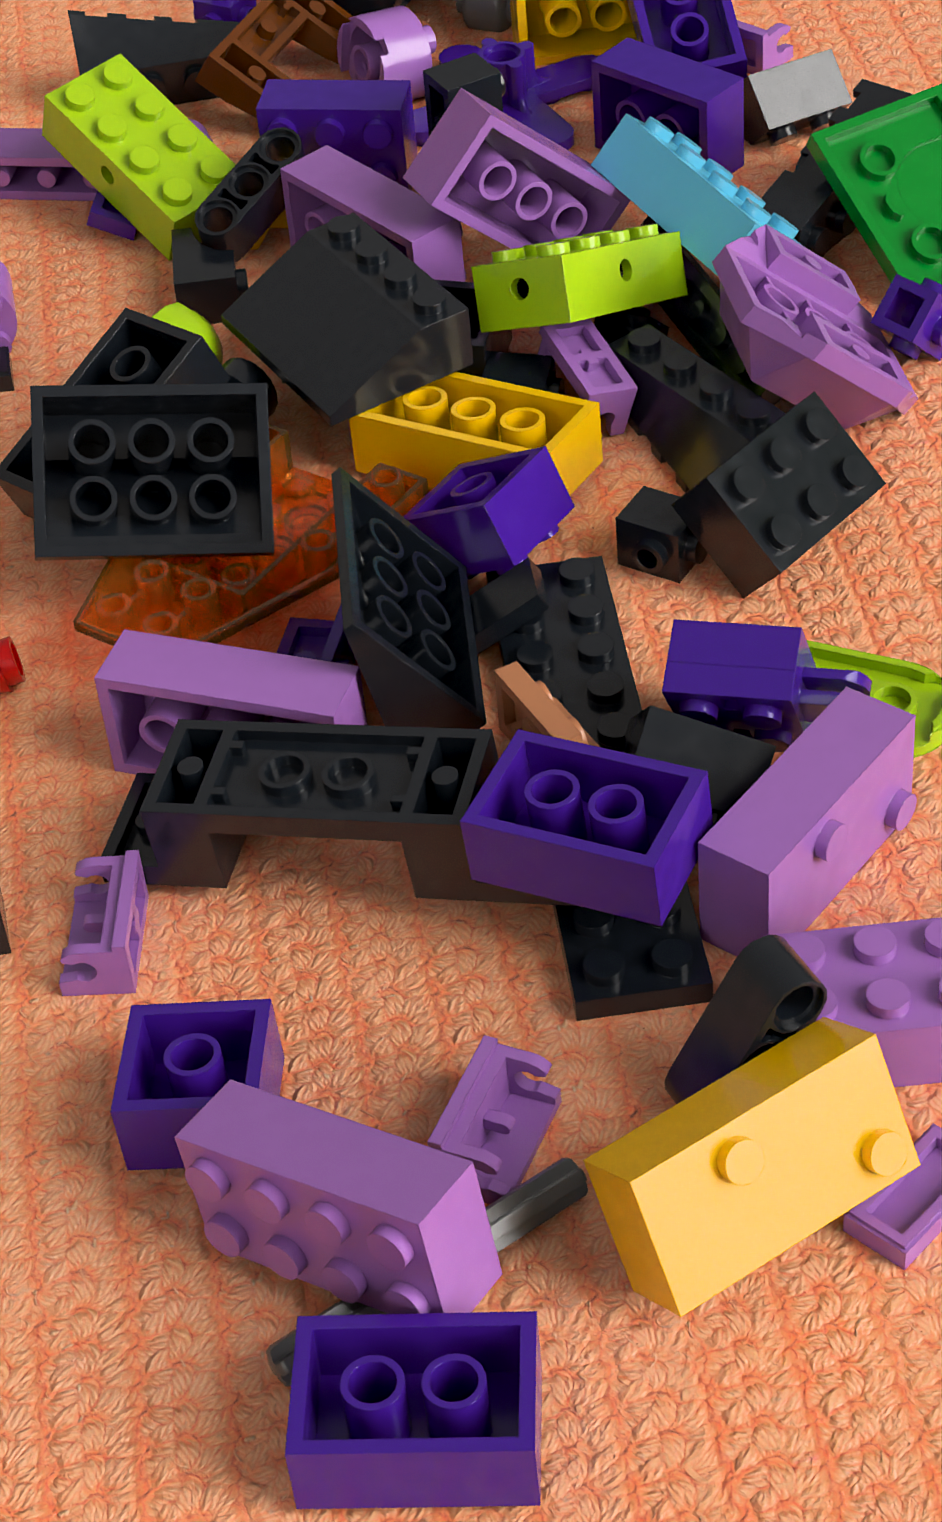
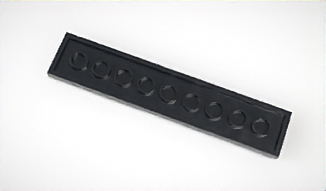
[486,556,713,1021]

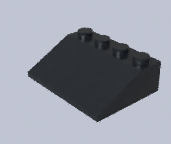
[221,212,474,426]
[30,383,275,561]
[331,467,487,729]

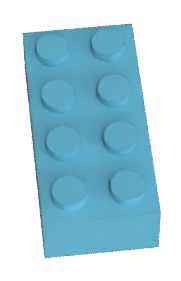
[591,113,803,276]

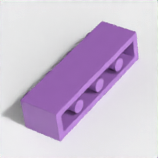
[0,128,98,201]

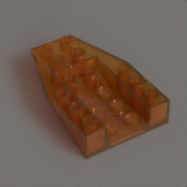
[73,424,429,646]

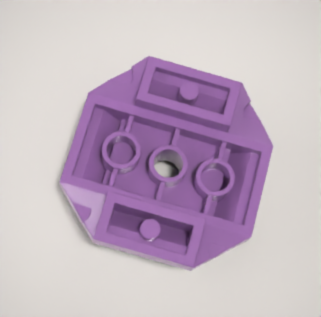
[712,224,918,429]

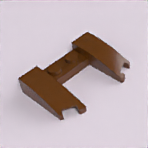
[195,0,353,118]

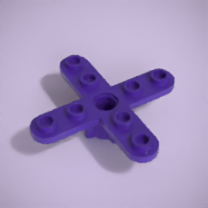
[413,38,598,150]

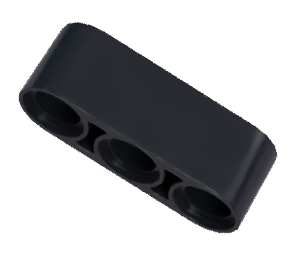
[195,127,305,262]
[665,935,827,1104]

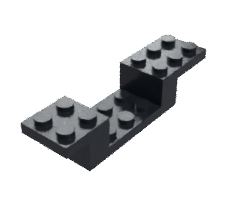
[101,719,577,906]

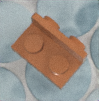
[494,661,600,747]

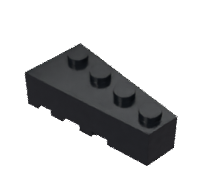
[761,79,913,257]

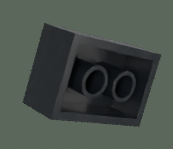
[671,391,886,598]

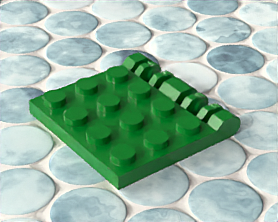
[806,84,942,285]

